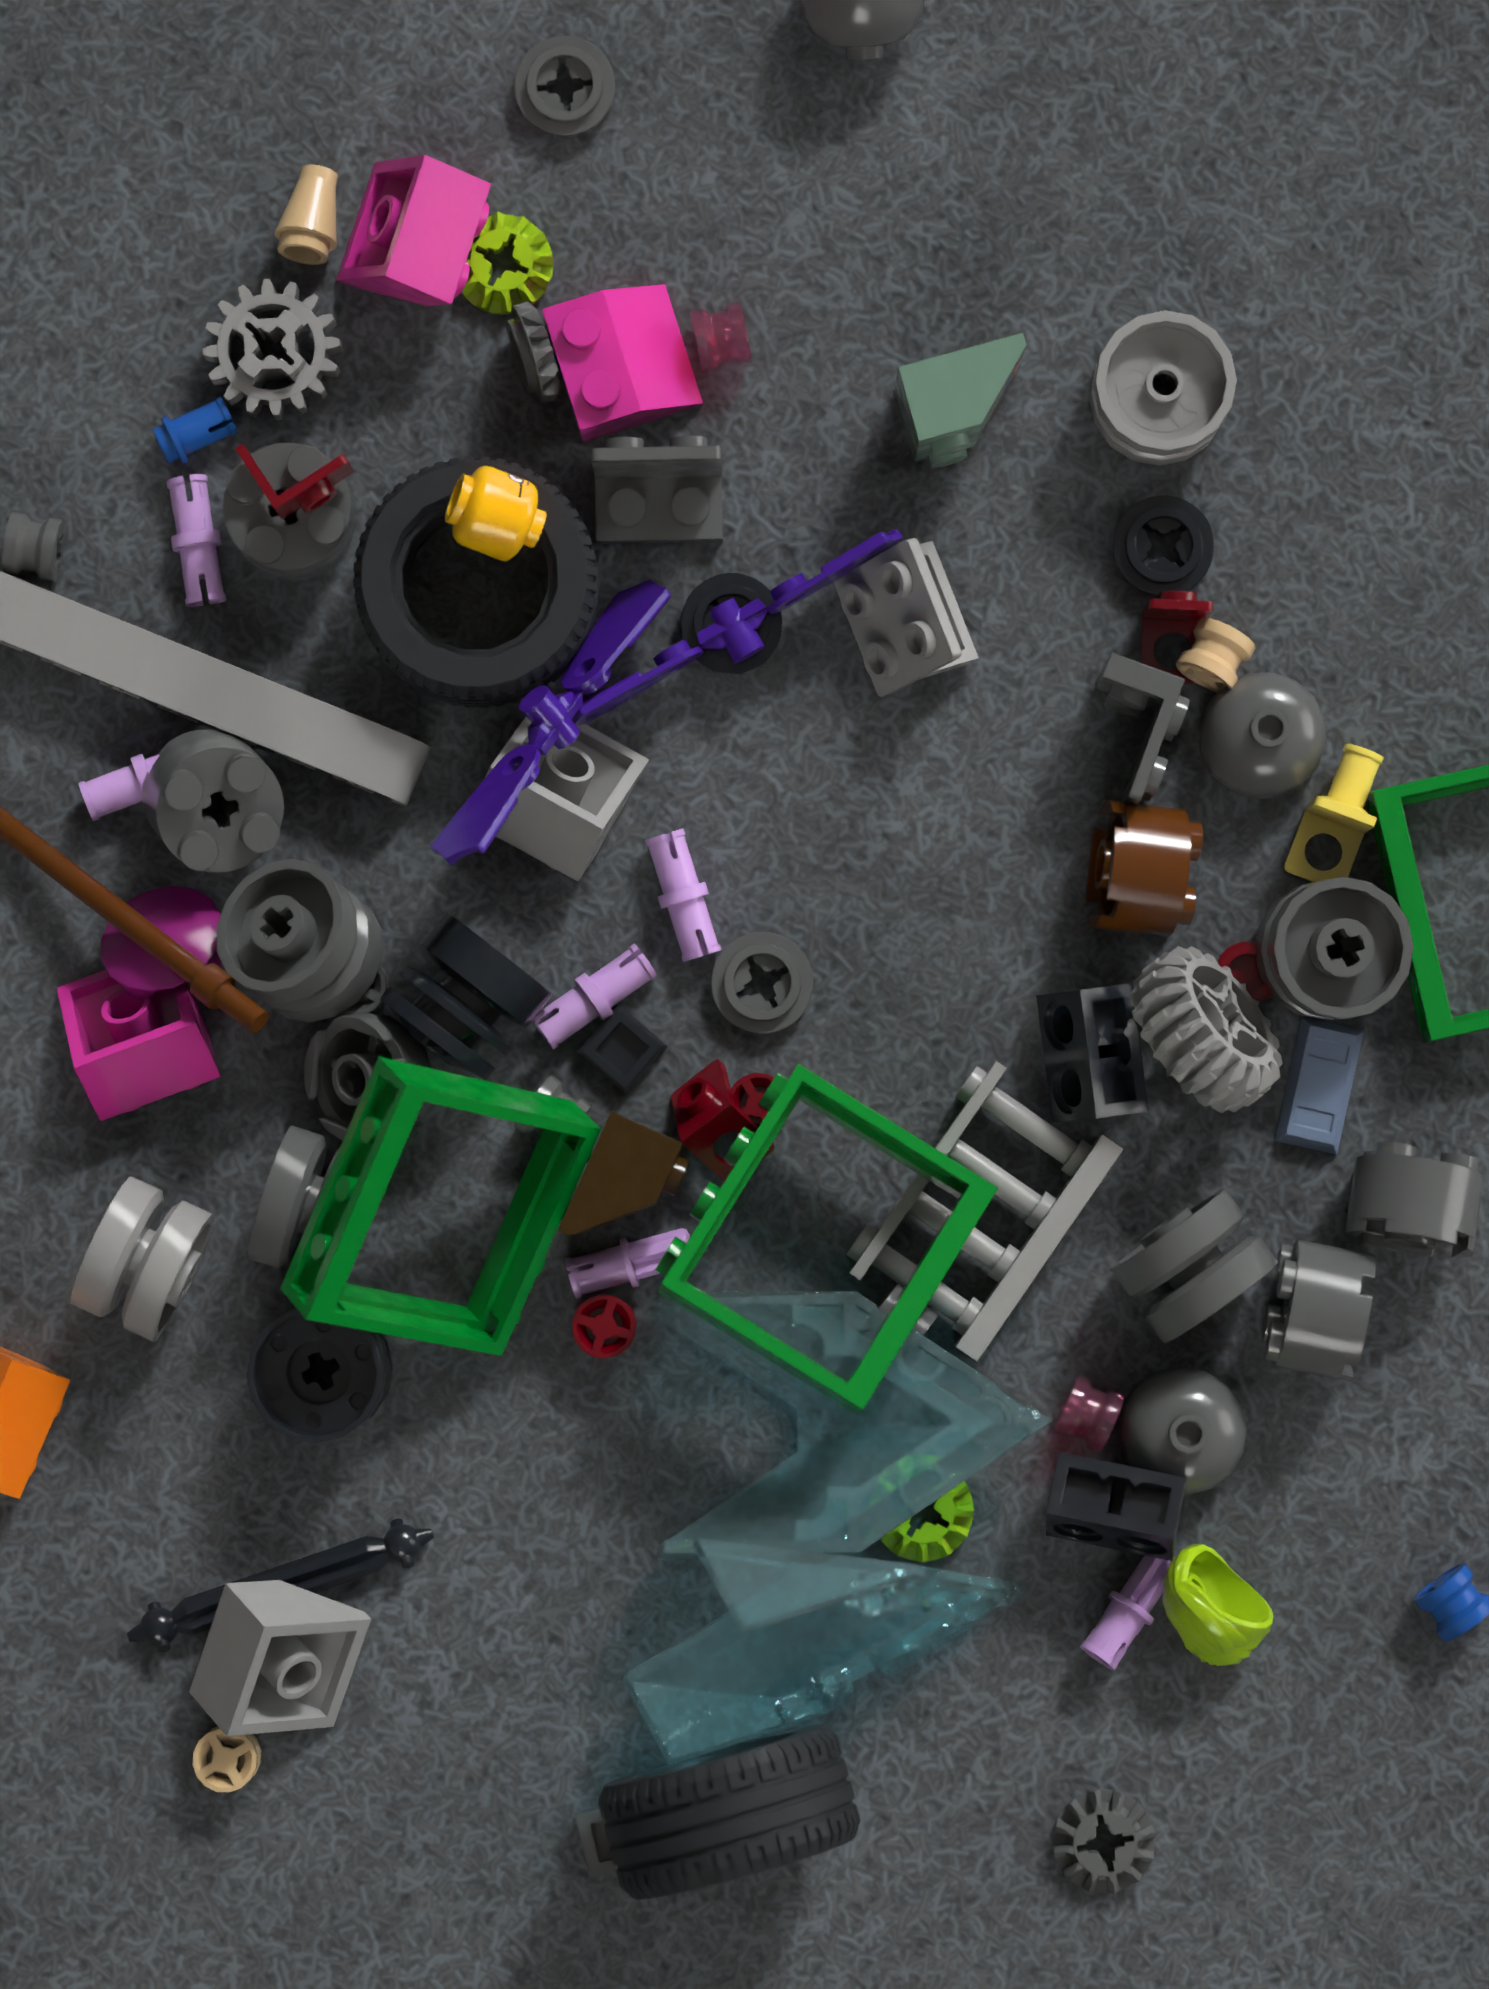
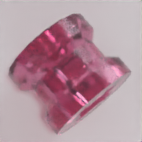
[690,301,752,374]
[1052,1374,1125,1453]

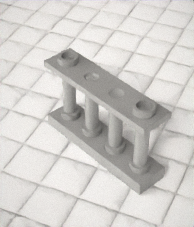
[846,1061,1124,1361]

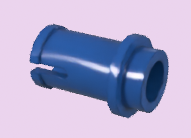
[152,396,238,464]

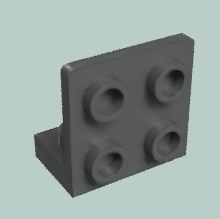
[591,436,723,544]
[1094,653,1190,805]

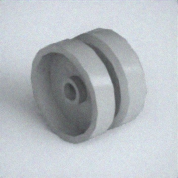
[1089,310,1237,466]
[70,1177,215,1342]

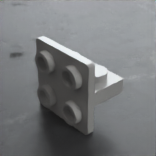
[835,538,979,697]

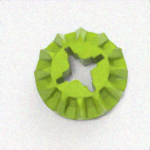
[461,211,553,314]
[871,1459,974,1562]

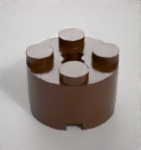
[1086,800,1203,937]

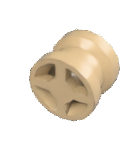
[1176,618,1256,693]
[193,1726,262,1793]

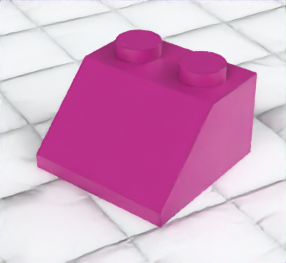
[336,155,491,306]
[542,284,703,442]
[57,969,221,1121]

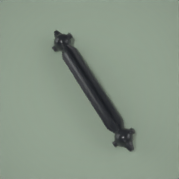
[127,1518,434,1652]

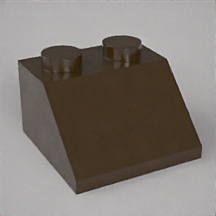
[558,1111,691,1236]

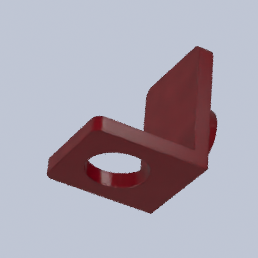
[235,443,354,519]
[1140,591,1213,684]
[671,1059,775,1182]

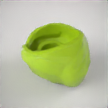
[1162,1544,1274,1666]

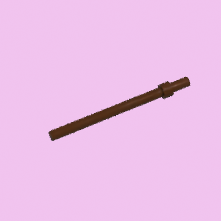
[0,806,269,1034]

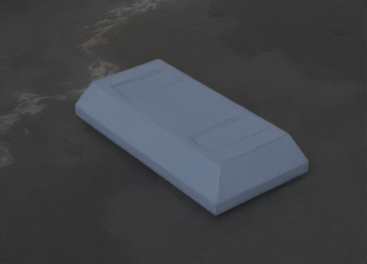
[1274,1017,1364,1155]

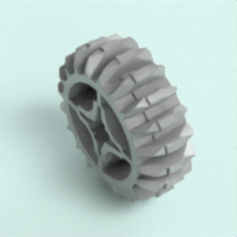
[1130,946,1283,1113]

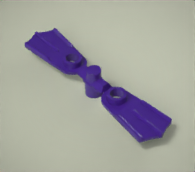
[571,529,903,726]
[430,579,671,865]

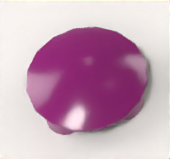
[101,886,222,999]

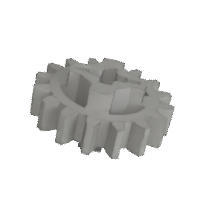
[203,279,343,420]

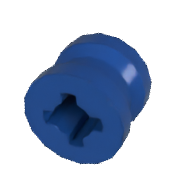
[1413,1562,1489,1642]

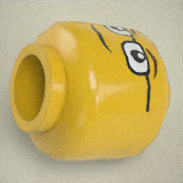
[445,465,546,561]

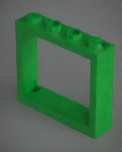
[1366,765,1489,1043]
[280,1057,601,1356]
[655,1064,998,1415]

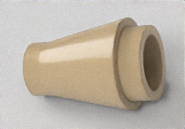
[274,165,338,265]

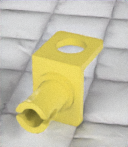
[1284,744,1384,882]

